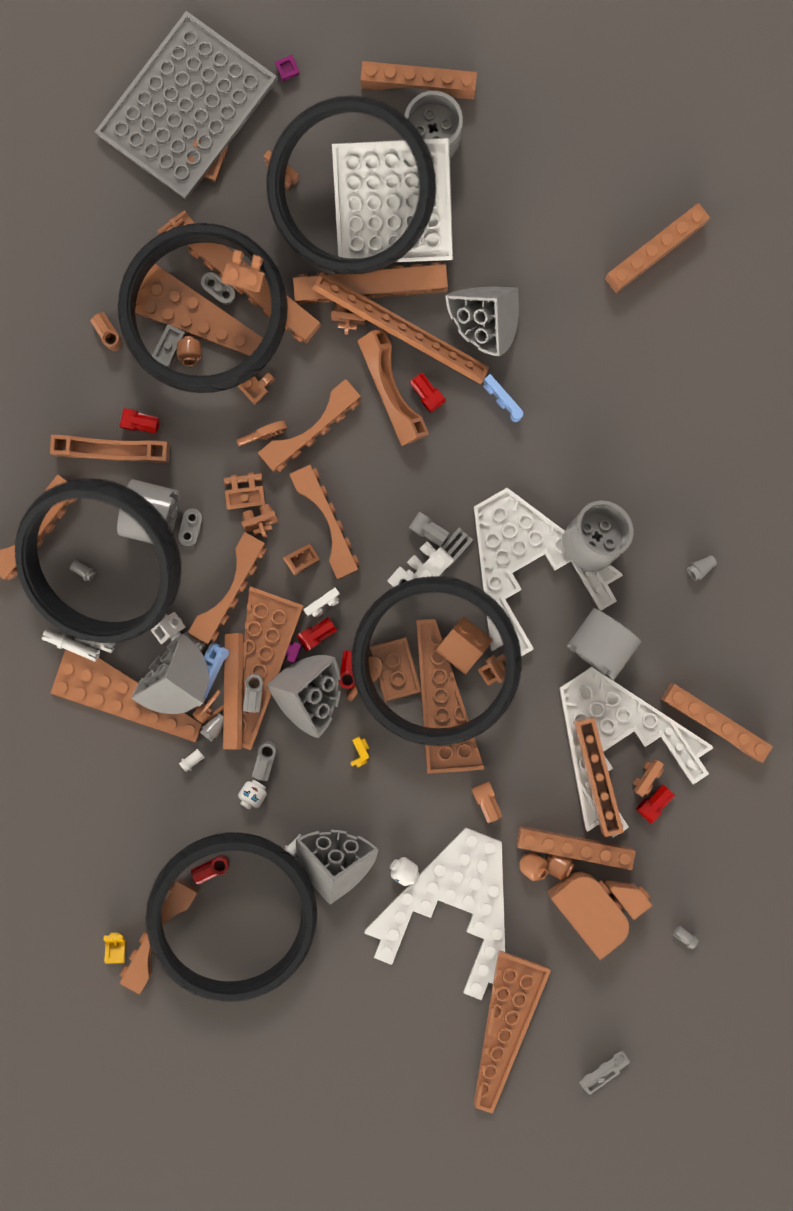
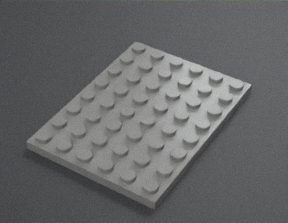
[95,11,278,200]

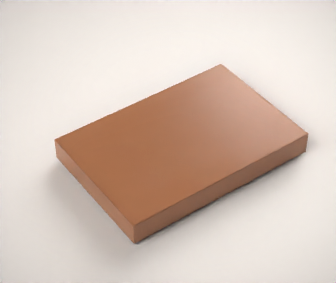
[370,637,421,702]

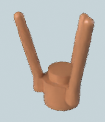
[192,690,224,724]

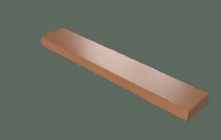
[223,633,243,749]

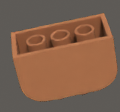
[547,871,629,960]

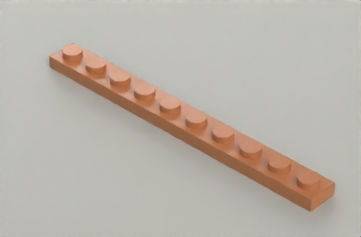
[312,273,489,384]

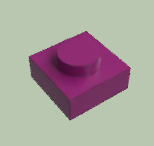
[275,55,300,82]
[285,642,302,663]

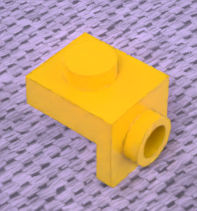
[350,736,370,767]
[104,933,126,964]

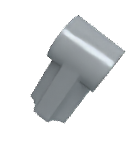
[409,512,449,547]
[243,673,264,713]
[252,741,277,781]

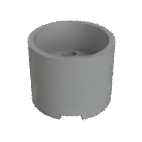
[405,91,463,158]
[117,479,180,544]
[562,501,634,572]
[566,608,641,680]

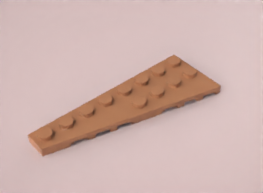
[135,264,263,356]
[242,586,304,750]
[416,619,484,774]
[51,649,203,742]
[474,950,551,1114]

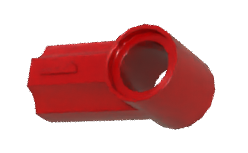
[410,372,446,413]
[119,408,160,434]
[296,617,337,652]
[339,650,355,689]
[636,784,675,824]
[190,855,230,885]

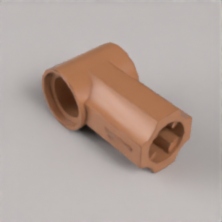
[90,312,123,351]
[472,781,503,823]

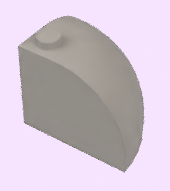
[445,287,519,356]
[131,634,209,714]
[267,655,340,738]
[296,830,378,904]

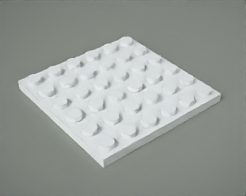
[332,138,453,262]

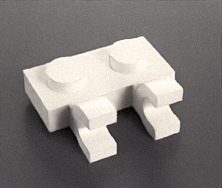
[407,541,454,578]
[303,588,340,618]

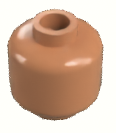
[177,336,202,366]
[520,852,548,881]
[546,854,575,880]

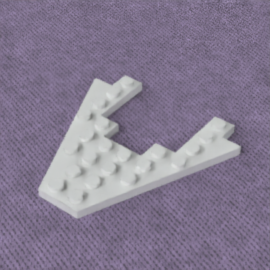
[473,488,623,656]
[559,667,713,838]
[364,827,505,1000]

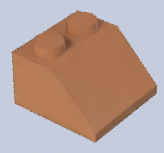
[435,616,493,674]
[605,880,652,920]

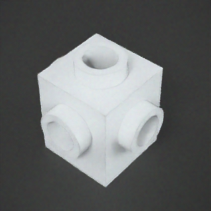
[387,567,417,587]
[151,612,185,644]

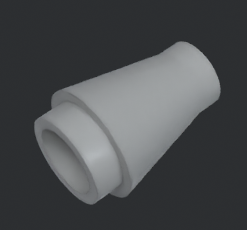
[687,555,717,581]
[200,713,224,742]

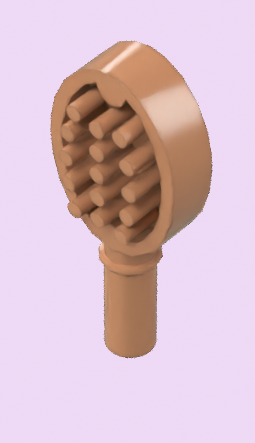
[237,420,288,446]
[346,655,384,702]

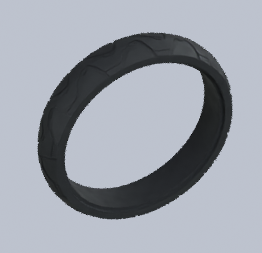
[266,96,436,274]
[118,223,288,393]
[15,478,181,643]
[352,576,522,746]
[146,832,317,1002]

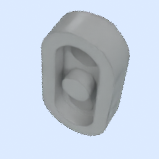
[201,272,236,305]
[178,508,203,546]

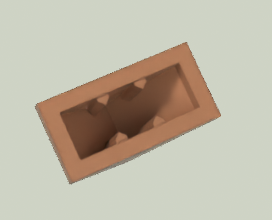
[283,544,320,576]

